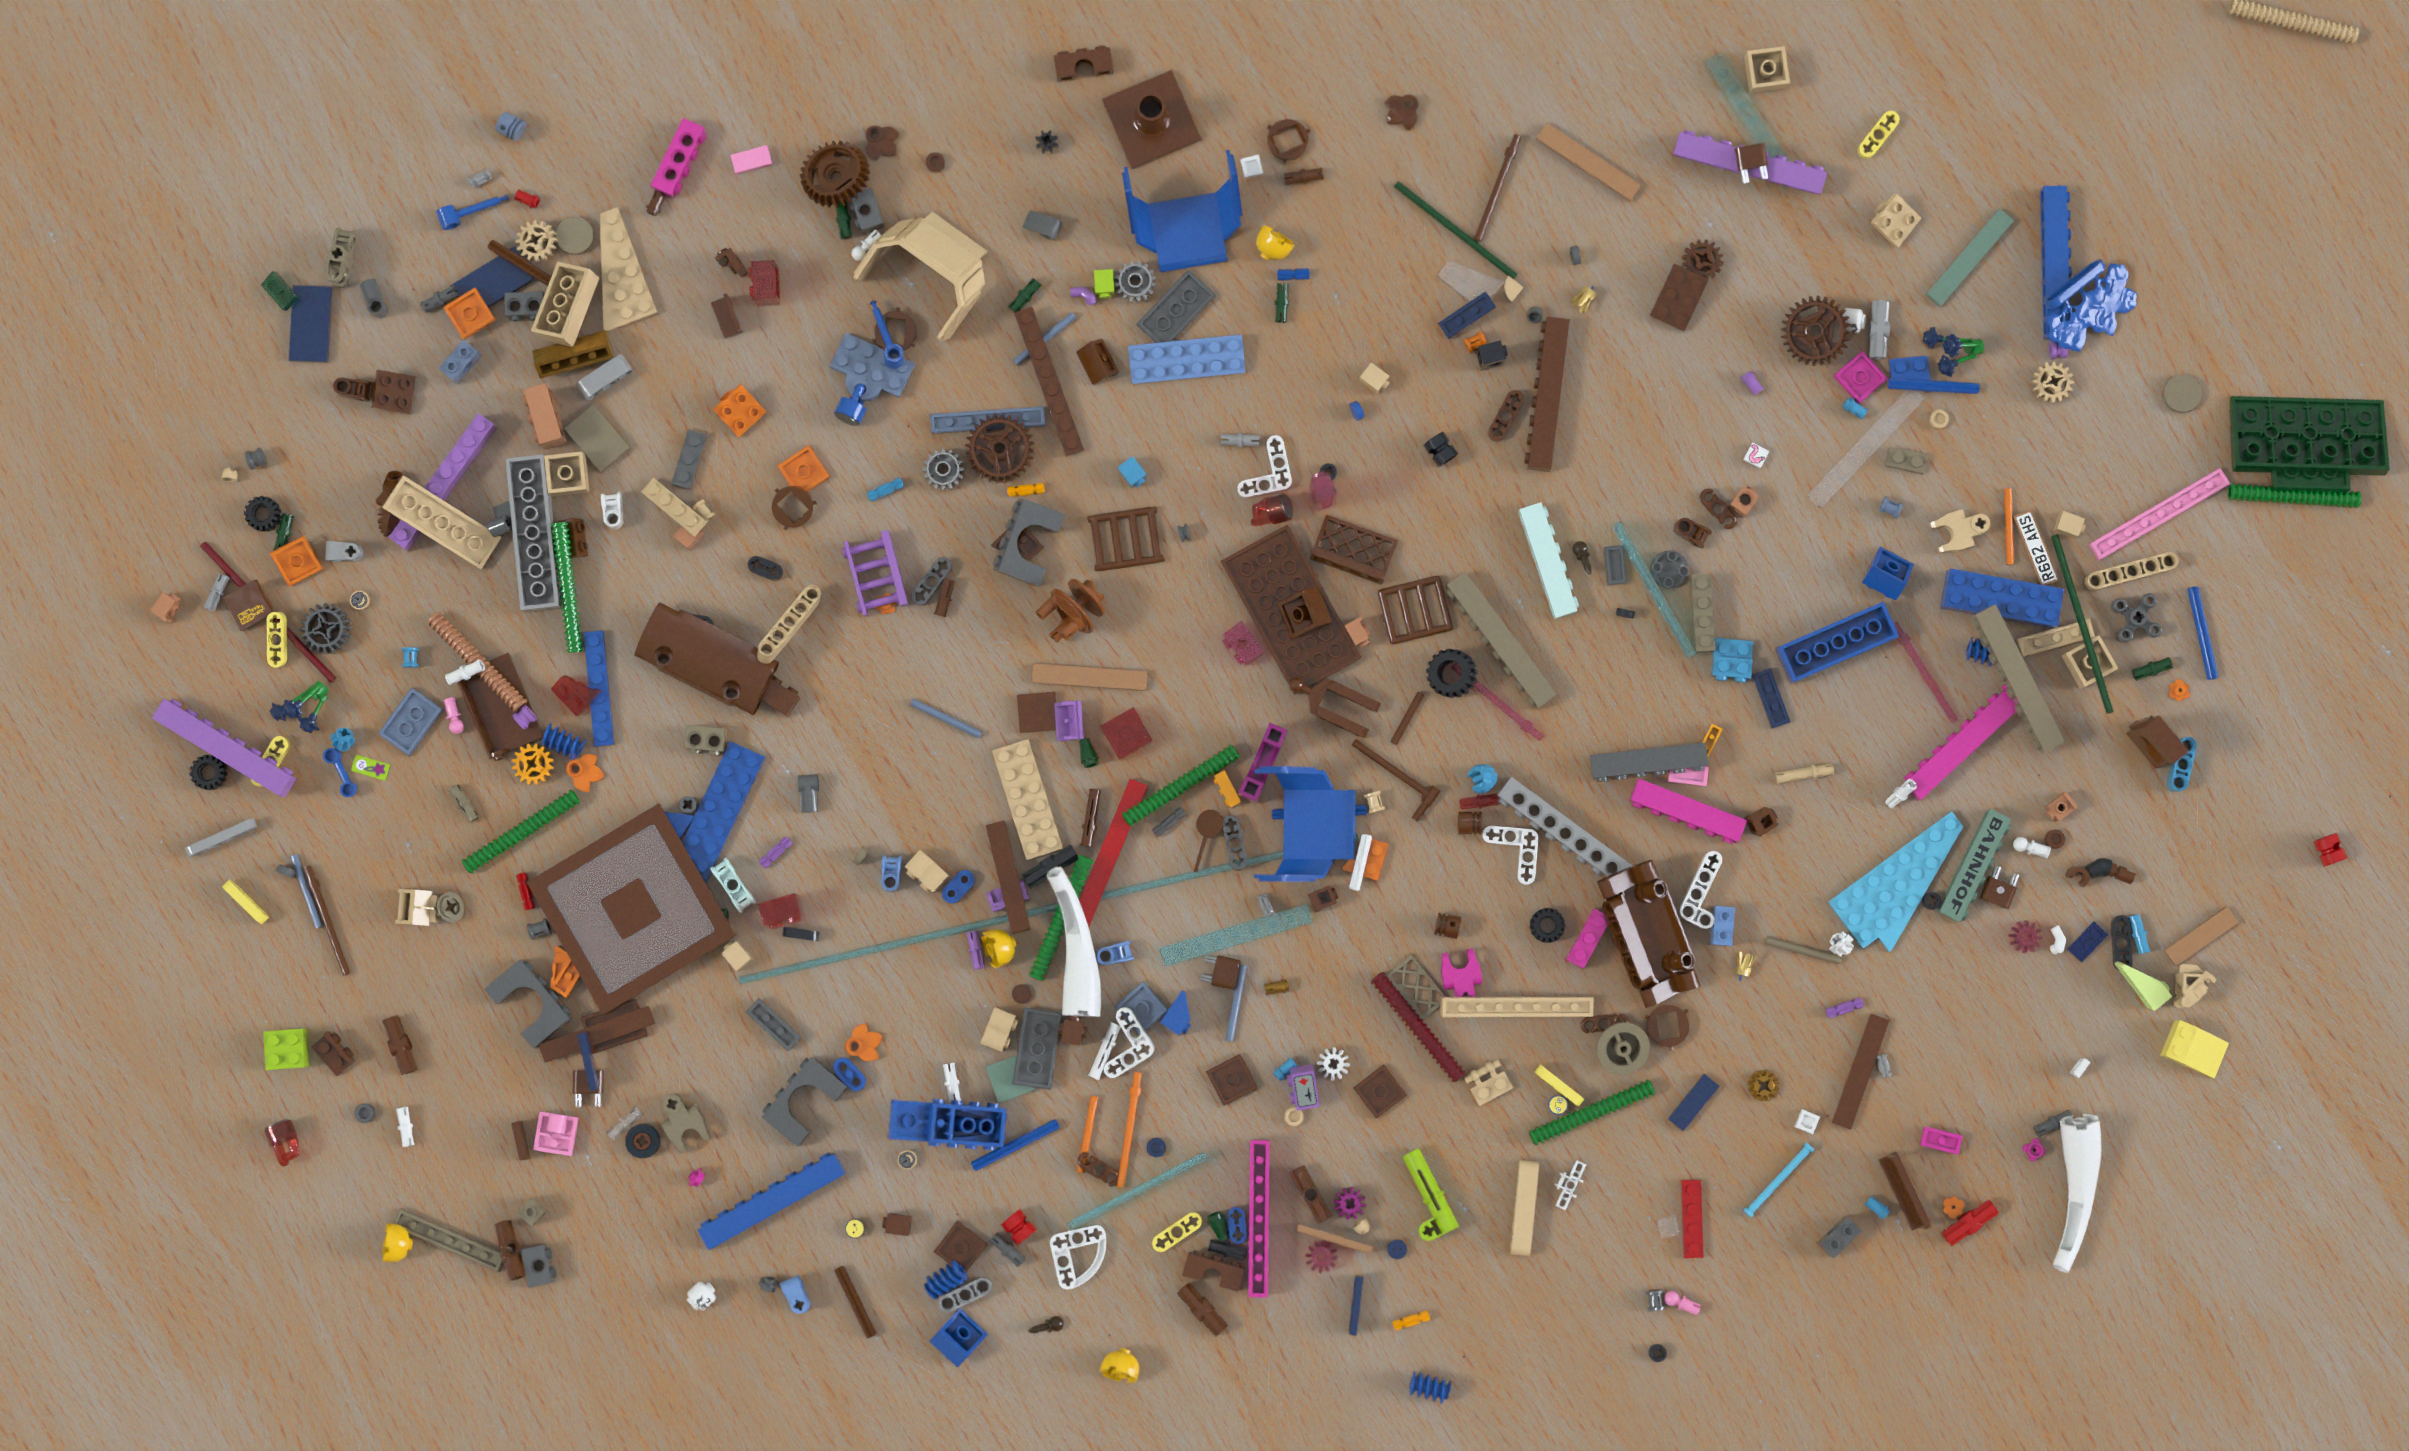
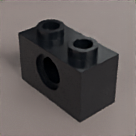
[1476,340,1508,371]

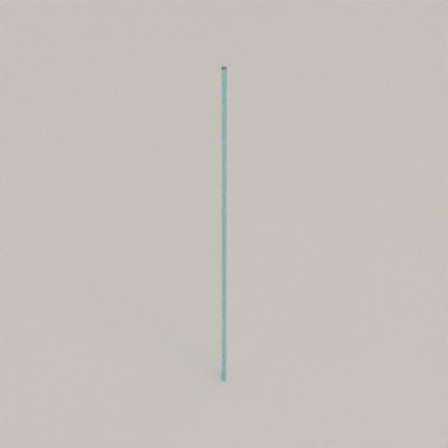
[738,833,1359,984]

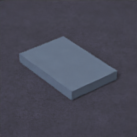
[378,687,444,756]

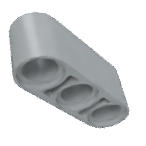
[576,354,633,401]
[939,1277,992,1312]

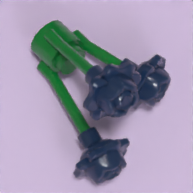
[1923,327,1984,377]
[270,681,329,733]

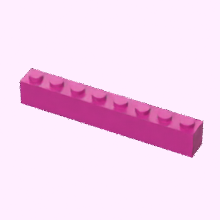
[1902,684,2016,801]
[1248,1140,1270,1297]

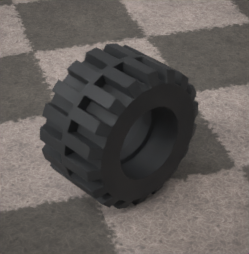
[1426,649,1478,698]

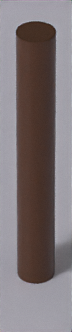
[1390,692,1424,745]

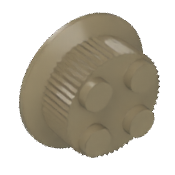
[1596,1022,1650,1075]

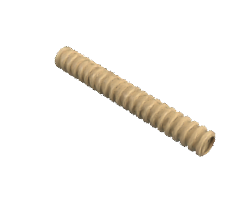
[2229,0,2359,44]

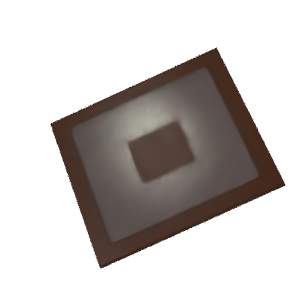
[527,803,736,1015]

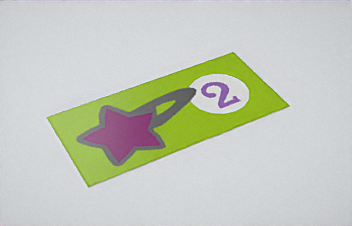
[351,754,390,781]

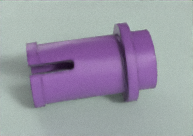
[1741,371,1764,396]

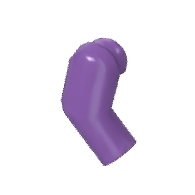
[1070,287,1097,305]

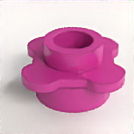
[2022,1138,2046,1162]
[688,1168,705,1187]

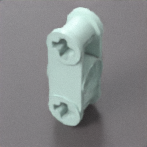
[710,857,757,913]

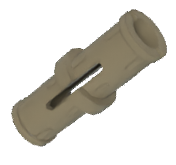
[449,784,480,823]

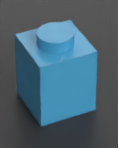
[1117,456,1147,488]

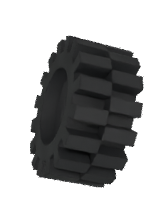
[244,496,282,532]
[189,755,228,790]
[1530,908,1565,943]

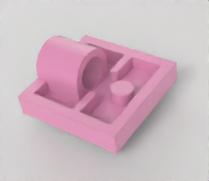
[533,1111,579,1156]

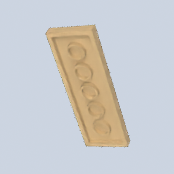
[382,475,502,569]
[992,739,1063,860]

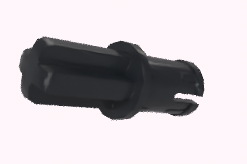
[1208,1239,1247,1260]

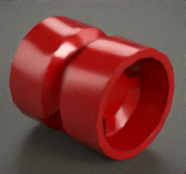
[2313,833,2348,867]
[1001,1209,1037,1246]

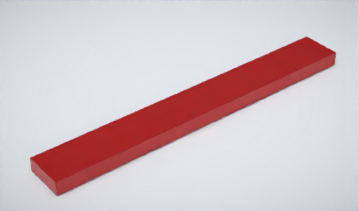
[1079,779,1148,928]

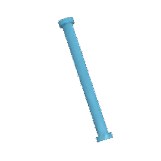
[1743,1142,1814,1218]

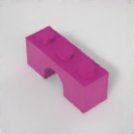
[1565,908,1608,969]

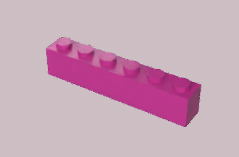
[1629,779,1747,845]

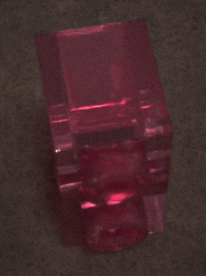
[1222,621,1264,667]

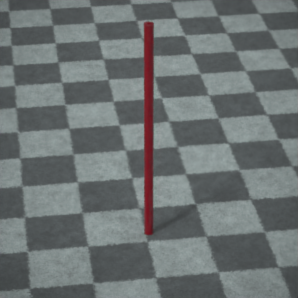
[200,541,336,683]

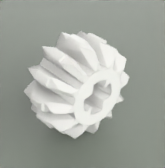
[1317,1047,1350,1080]

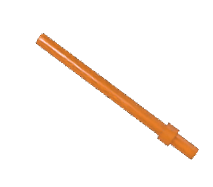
[1117,1071,1142,1188]

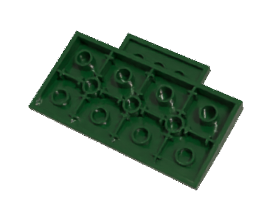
[2230,396,2390,492]

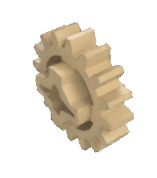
[515,220,558,262]
[2031,361,2074,404]

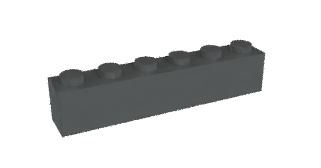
[1590,743,1708,782]

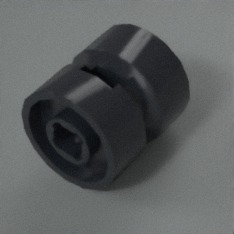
[1423,432,1458,467]

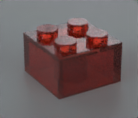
[748,260,780,306]
[1100,707,1153,761]
[758,893,805,930]

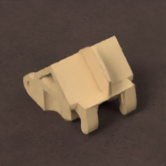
[395,889,440,926]
[2173,964,2216,1008]

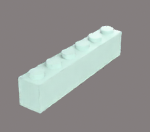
[1518,502,1579,620]

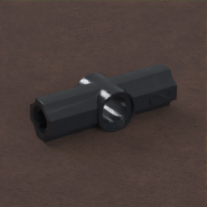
[1022,845,1079,889]

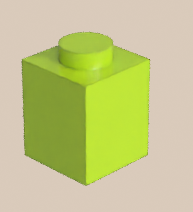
[1094,269,1115,299]

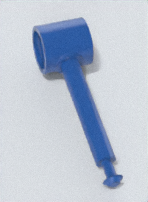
[436,194,508,230]
[870,300,903,369]

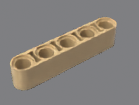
[2083,552,2179,591]
[757,585,821,664]
[1510,1160,1539,1257]

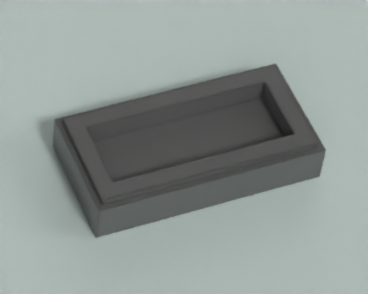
[1604,545,1627,586]

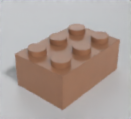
[522,383,568,450]

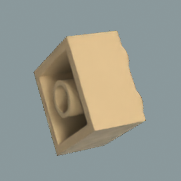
[1744,46,1790,94]
[544,451,590,497]
[2061,635,2118,689]

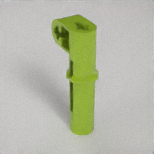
[1402,1148,1459,1241]

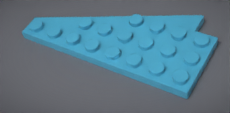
[1828,811,1963,952]

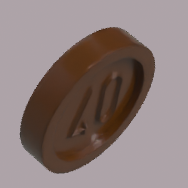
[1012,984,1031,1004]

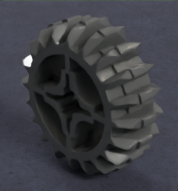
[299,603,352,655]

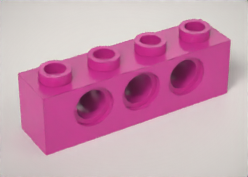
[650,118,707,199]

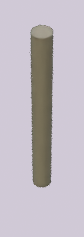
[1765,937,1842,964]

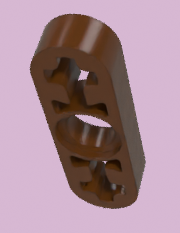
[1488,390,1524,442]

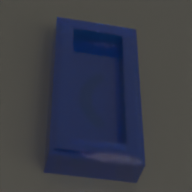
[2067,921,2108,963]

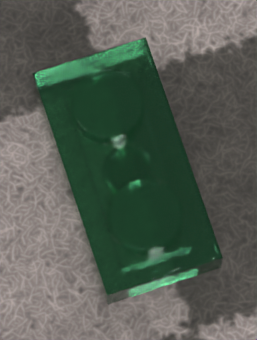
[261,271,299,311]

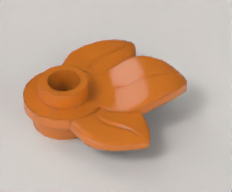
[566,754,604,792]
[845,1023,883,1061]

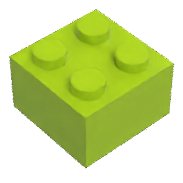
[263,1028,309,1070]

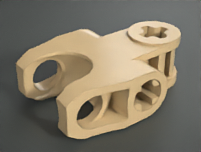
[1929,509,1990,554]

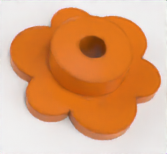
[875,593,896,615]
[2168,679,2190,702]
[1943,1196,1965,1219]

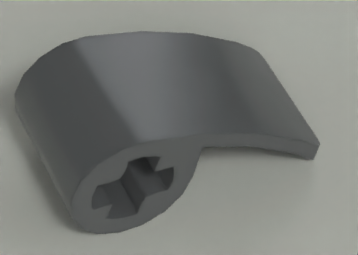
[1023,210,1063,241]
[487,501,512,537]

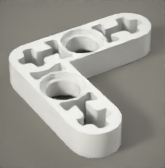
[1237,435,1292,498]
[1482,826,1538,885]
[1104,1007,1155,1078]

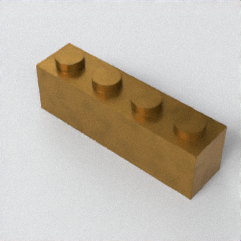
[532,330,613,379]

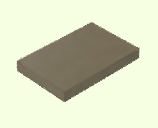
[564,404,630,473]

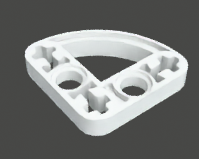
[1050,1225,1106,1289]

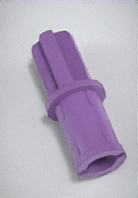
[966,931,985,970]

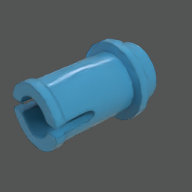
[1842,397,1868,420]
[1273,1058,1298,1082]
[1865,1196,1890,1219]

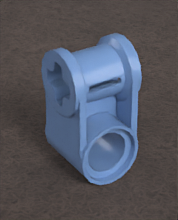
[881,855,902,892]
[1096,941,1134,965]
[780,1275,810,1314]

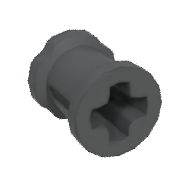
[679,796,699,814]
[527,918,551,940]
[1646,1290,1665,1311]

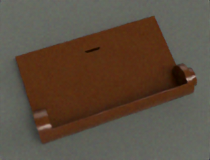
[457,653,543,762]

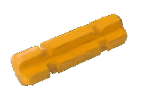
[1007,483,1045,497]
[1392,1310,1430,1331]

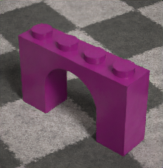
[1238,723,1287,804]

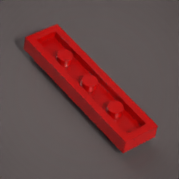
[1681,1180,1704,1258]

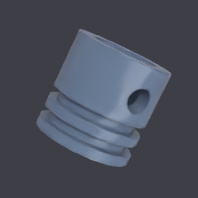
[495,111,527,142]

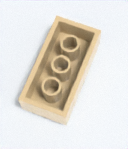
[531,262,599,347]

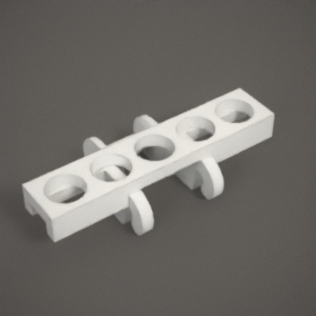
[1554,1160,1586,1210]

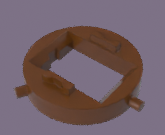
[1267,119,1310,164]
[872,307,916,351]
[772,486,817,530]
[1645,1005,1689,1050]

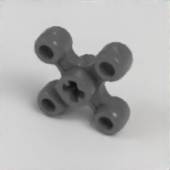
[2111,593,2162,643]

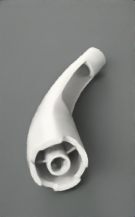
[1047,867,1101,1017]
[2052,1114,2101,1273]

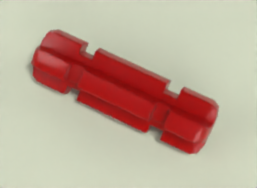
[516,873,535,910]

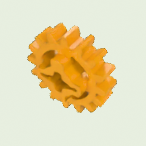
[512,743,554,785]

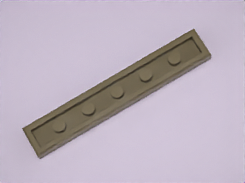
[393,1208,504,1272]

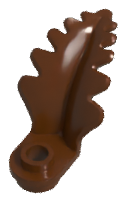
[376,471,402,537]

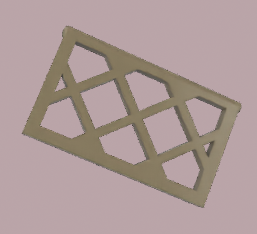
[1386,954,1447,1019]

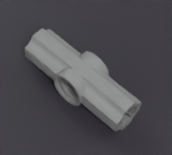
[1868,300,1890,360]

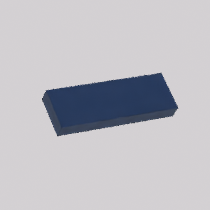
[1438,291,1496,339]
[1752,668,1790,729]
[577,1031,600,1091]
[1668,1074,1719,1131]
[1348,1275,1363,1336]

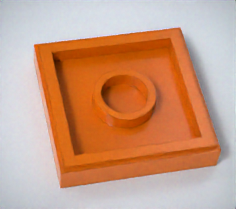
[443,287,496,340]
[777,445,830,492]
[270,535,323,587]

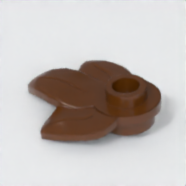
[1385,94,1418,130]
[865,125,899,161]

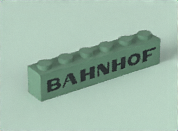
[1936,809,2011,923]

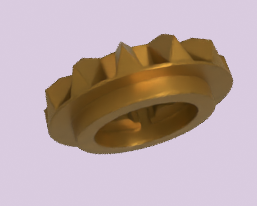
[1748,1070,1779,1101]

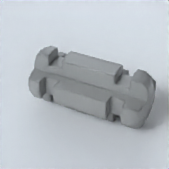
[468,169,492,188]
[1257,893,1274,917]
[1876,1054,1892,1078]

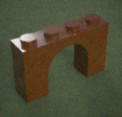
[2126,715,2189,769]

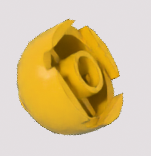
[1256,225,1295,261]
[981,929,1016,968]
[382,1223,413,1263]
[1099,1348,1139,1383]

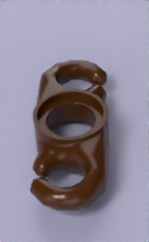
[1700,489,1737,529]
[1580,1014,1629,1034]
[1077,1152,1119,1187]

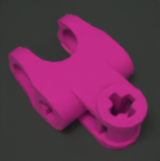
[1441,948,1483,997]

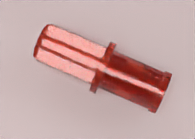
[1459,793,1498,810]

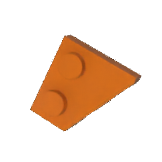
[1342,839,1389,881]
[550,946,581,998]

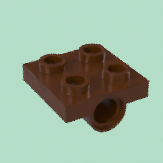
[371,370,416,415]

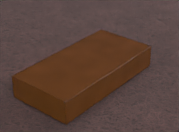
[511,1121,531,1161]

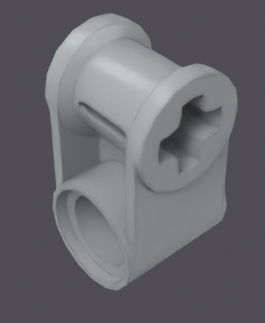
[325,541,364,562]

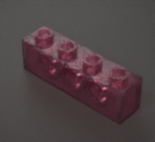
[1308,471,1337,512]

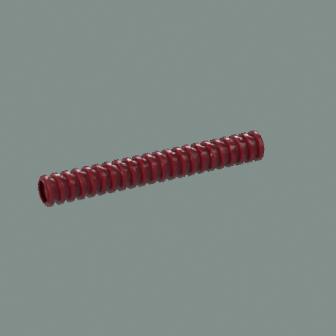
[1370,972,1466,1083]

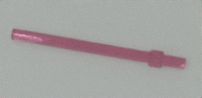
[1894,622,1958,723]
[1451,662,1544,741]

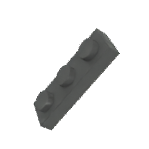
[671,429,707,490]
[746,998,802,1051]

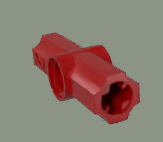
[1941,1199,1999,1246]

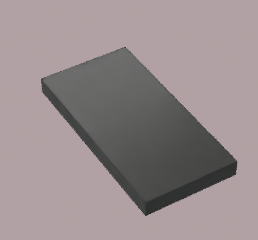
[1136,269,1216,343]
[1012,1007,1062,1090]

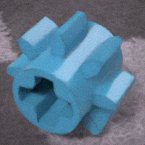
[330,728,355,751]

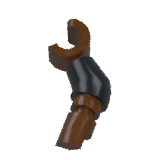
[2065,858,2136,887]

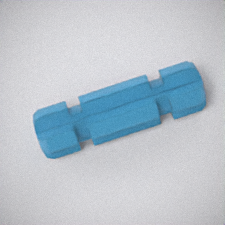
[867,478,904,501]

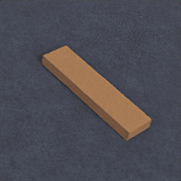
[2163,907,2239,966]

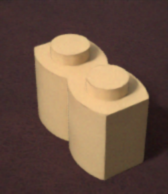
[904,850,949,893]
[980,1007,1018,1052]

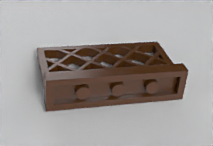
[1310,515,1398,585]
[1878,1152,1931,1231]

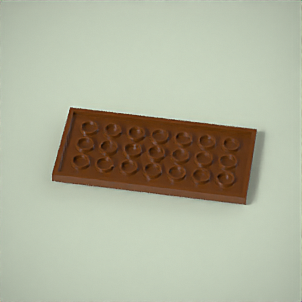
[1220,524,1361,695]

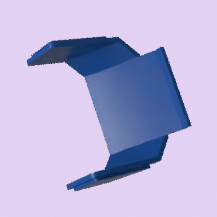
[1122,150,1242,272]
[1254,766,1355,882]

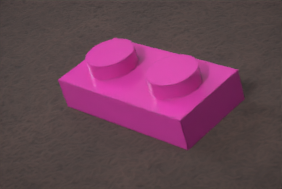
[1919,1126,1963,1155]

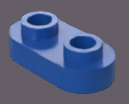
[942,870,975,904]
[833,1058,866,1091]

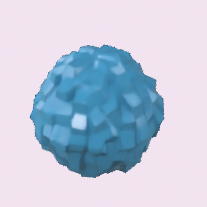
[1467,764,1498,794]

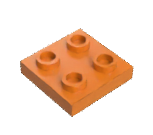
[713,383,766,438]

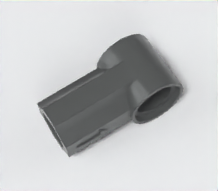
[359,278,388,318]
[798,774,819,813]

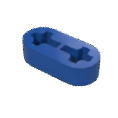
[1227,1207,1247,1244]

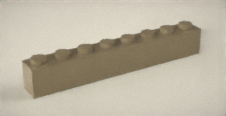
[1446,572,1557,709]
[1970,604,2065,753]

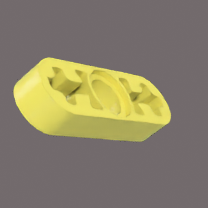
[1858,111,1899,159]
[267,612,287,668]
[251,736,290,787]
[222,879,269,924]
[1534,1065,1584,1107]
[1152,1212,1202,1252]

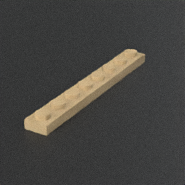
[1440,996,1594,1017]

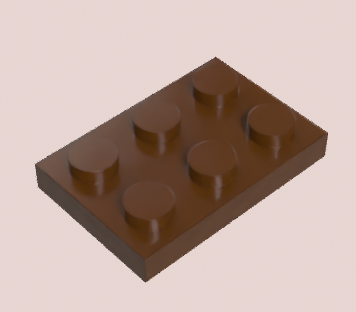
[1650,263,1709,331]

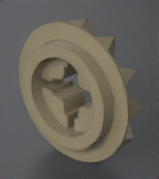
[435,892,464,923]

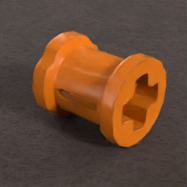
[1463,331,1487,354]

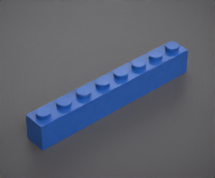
[2040,186,2073,340]
[698,1152,847,1250]

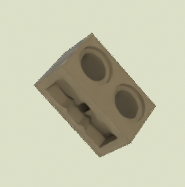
[684,725,727,756]

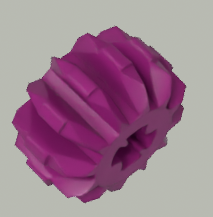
[1333,1187,1366,1220]

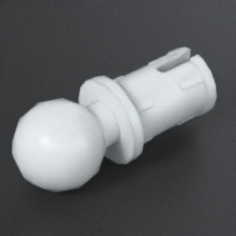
[852,229,881,261]
[2013,837,2051,859]

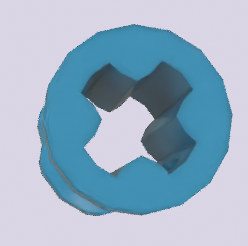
[402,647,419,668]

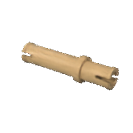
[1775,763,1834,784]

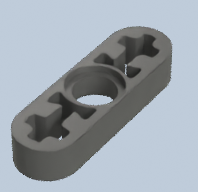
[911,557,952,606]
[1223,815,1247,871]

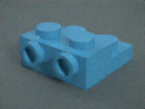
[1711,638,1753,683]

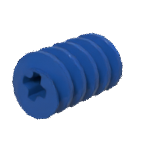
[1966,637,1997,669]
[542,723,586,760]
[924,1260,968,1300]
[1409,1371,1452,1404]

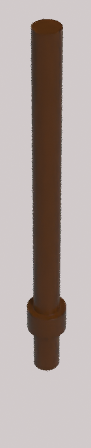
[1474,134,1521,242]
[303,865,350,976]

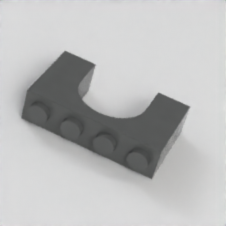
[993,498,1065,587]
[484,959,572,1048]
[762,1057,848,1147]

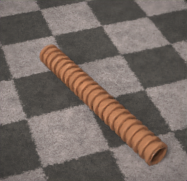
[427,612,527,712]

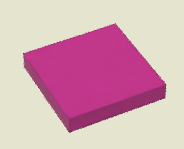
[1833,351,1888,404]

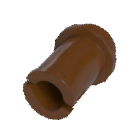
[646,190,666,216]

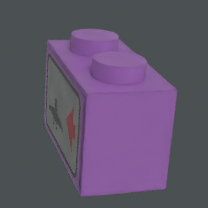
[1287,1064,1320,1111]

